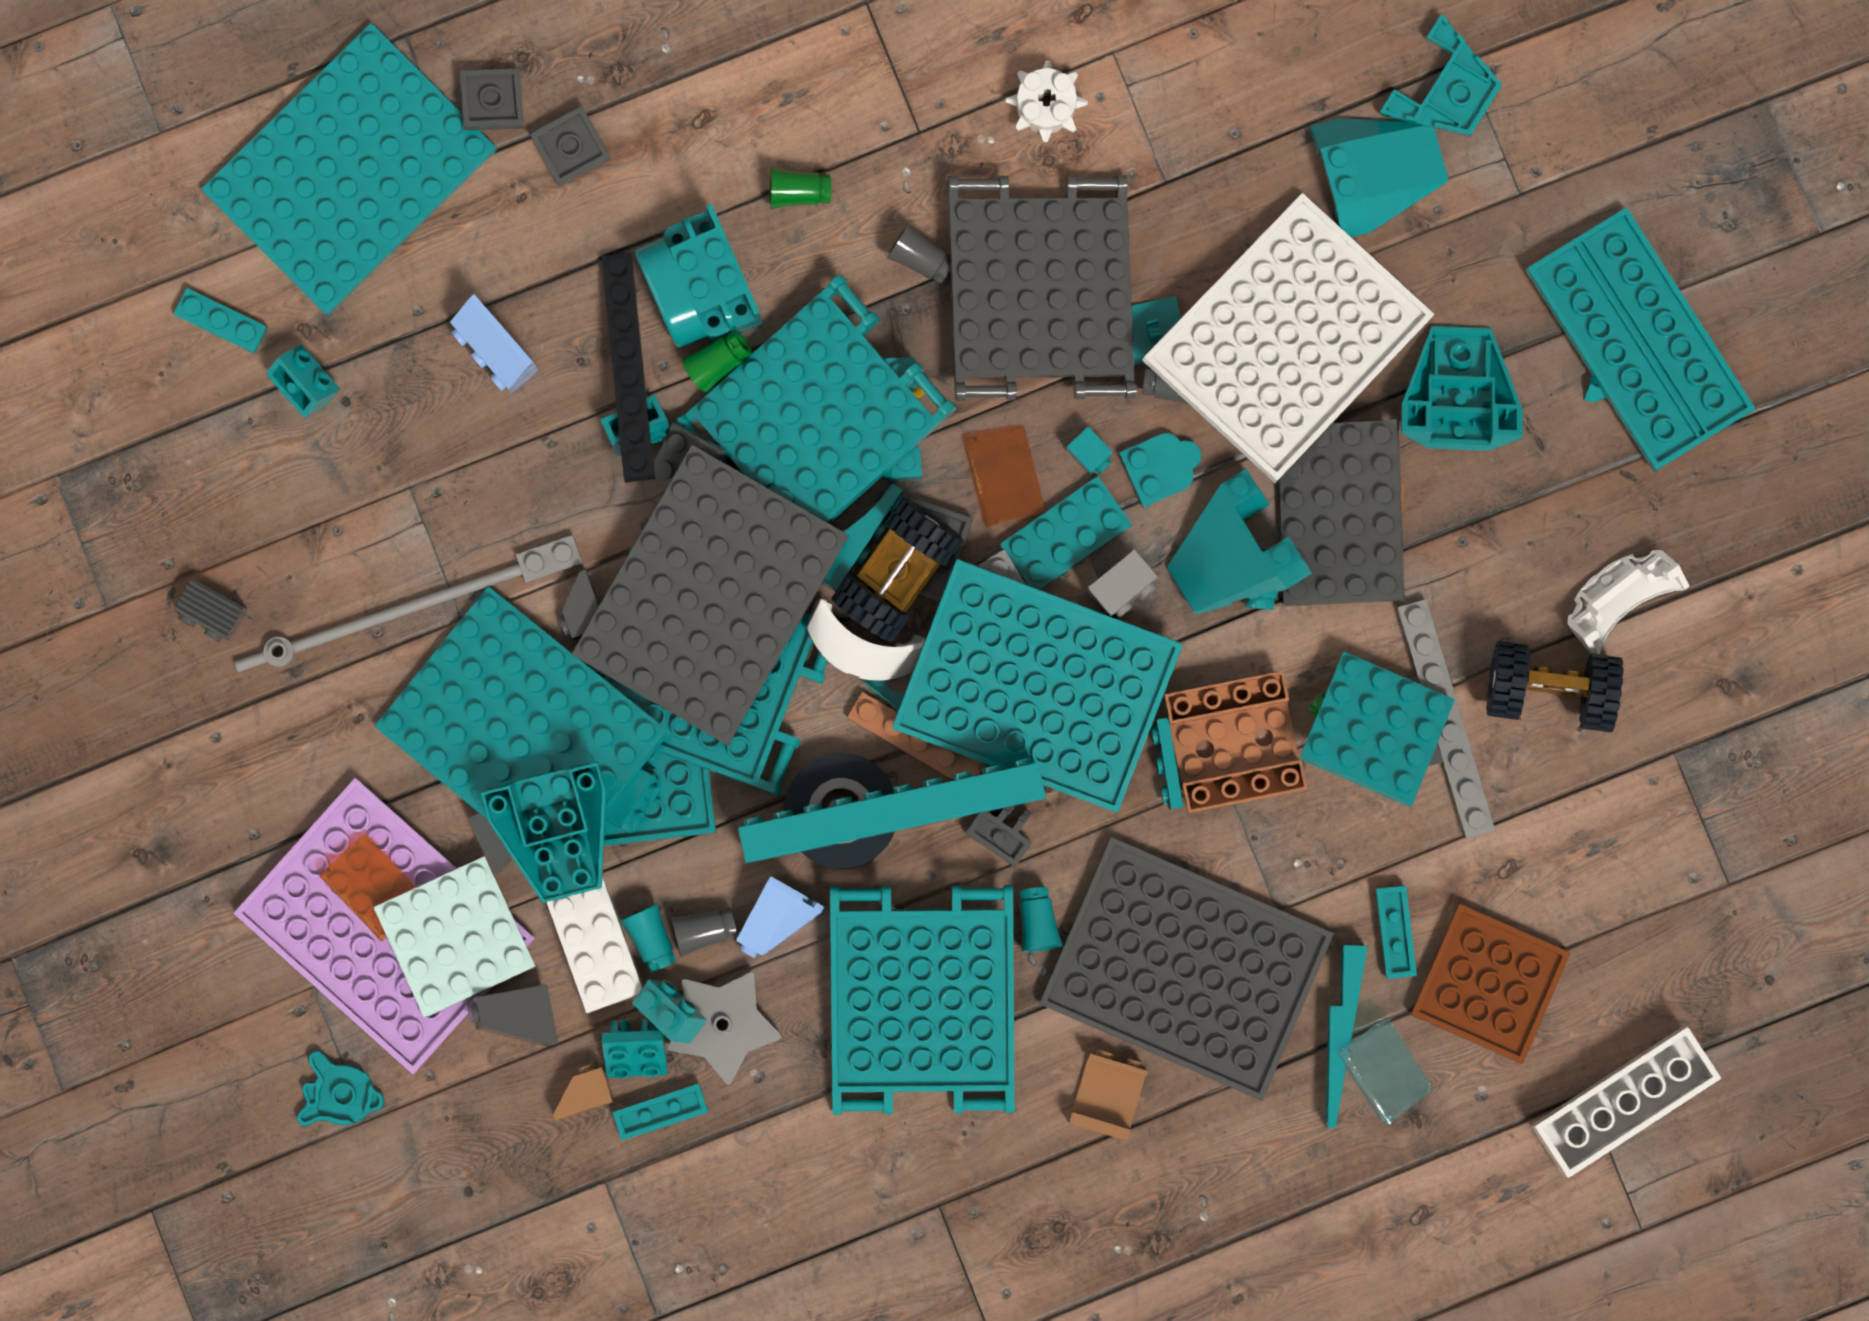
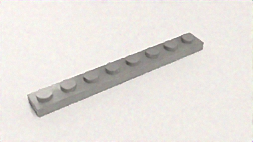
[1396,599,1495,839]

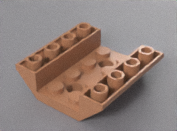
[1164,671,1308,813]

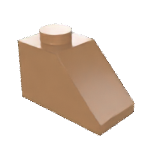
[553,1063,615,1121]

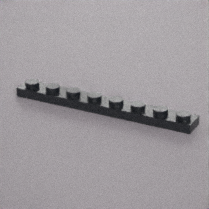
[602,252,655,483]

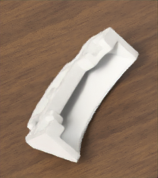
[1567,550,1690,655]
[806,599,926,681]

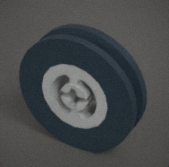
[784,753,895,869]

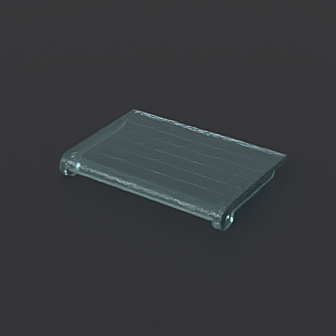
[1338,1017,1434,1126]

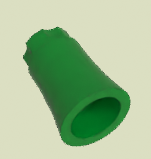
[770,167,831,209]
[682,330,752,393]

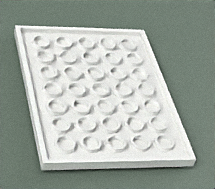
[1142,193,1434,483]

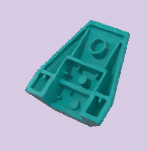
[1310,118,1449,238]
[1401,326,1523,451]

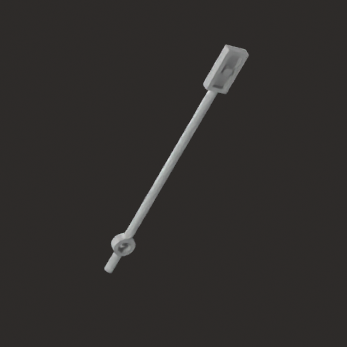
[234,535,583,672]

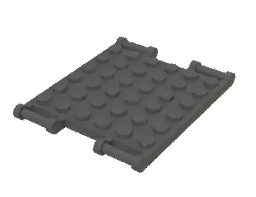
[947,175,1136,401]

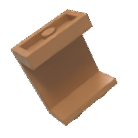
[1068,1049,1148,1141]

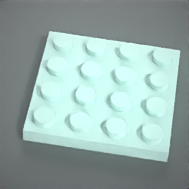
[374,856,535,1018]

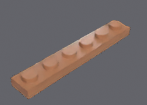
[847,692,1003,810]

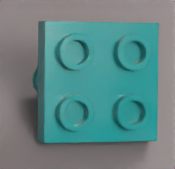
[602,1019,668,1079]

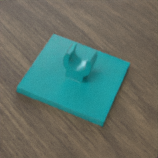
[1132,296,1181,366]

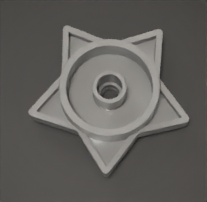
[667,972,782,1085]

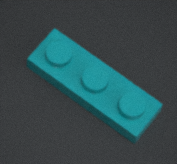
[173,288,268,354]
[1151,718,1183,810]
[1375,886,1417,979]
[612,1083,709,1141]

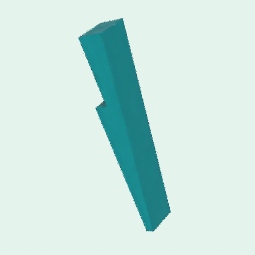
[1326,945,1368,1128]

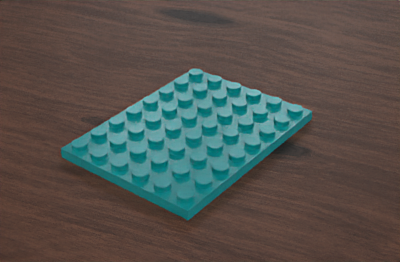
[201,23,498,317]
[892,558,1183,813]
[374,586,670,820]

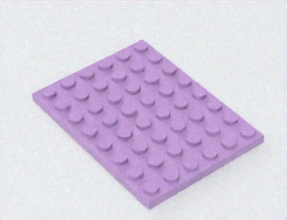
[234,778,536,1075]

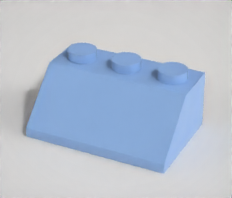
[450,294,538,394]

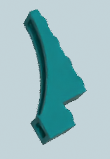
[822,484,903,592]

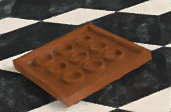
[1410,904,1571,1064]

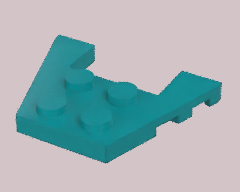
[1379,14,1503,137]

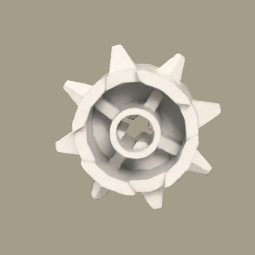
[1006,61,1088,142]

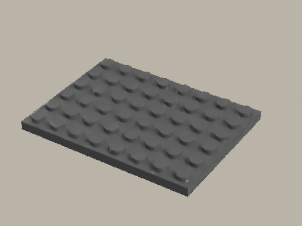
[571,445,850,746]
[1039,837,1334,1101]

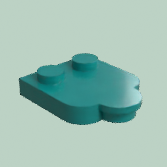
[1119,433,1201,508]

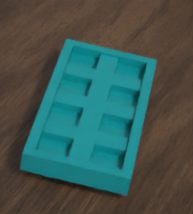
[999,476,1132,590]

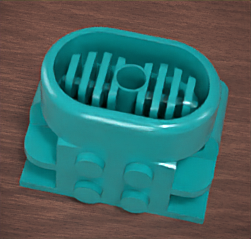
[635,203,763,348]

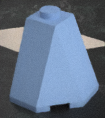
[736,876,825,958]

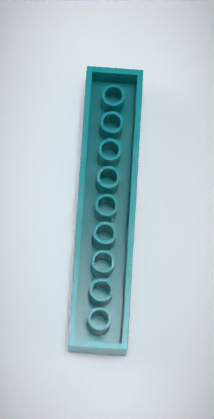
[738,758,1046,863]

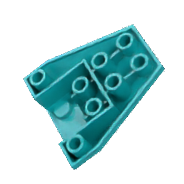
[481,762,607,903]

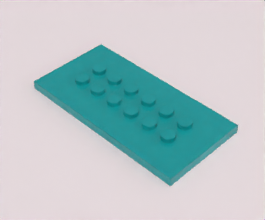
[1525,207,1756,472]

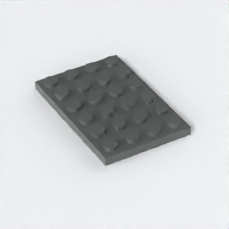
[1279,420,1405,607]

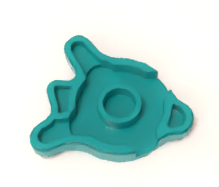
[297,1051,385,1126]

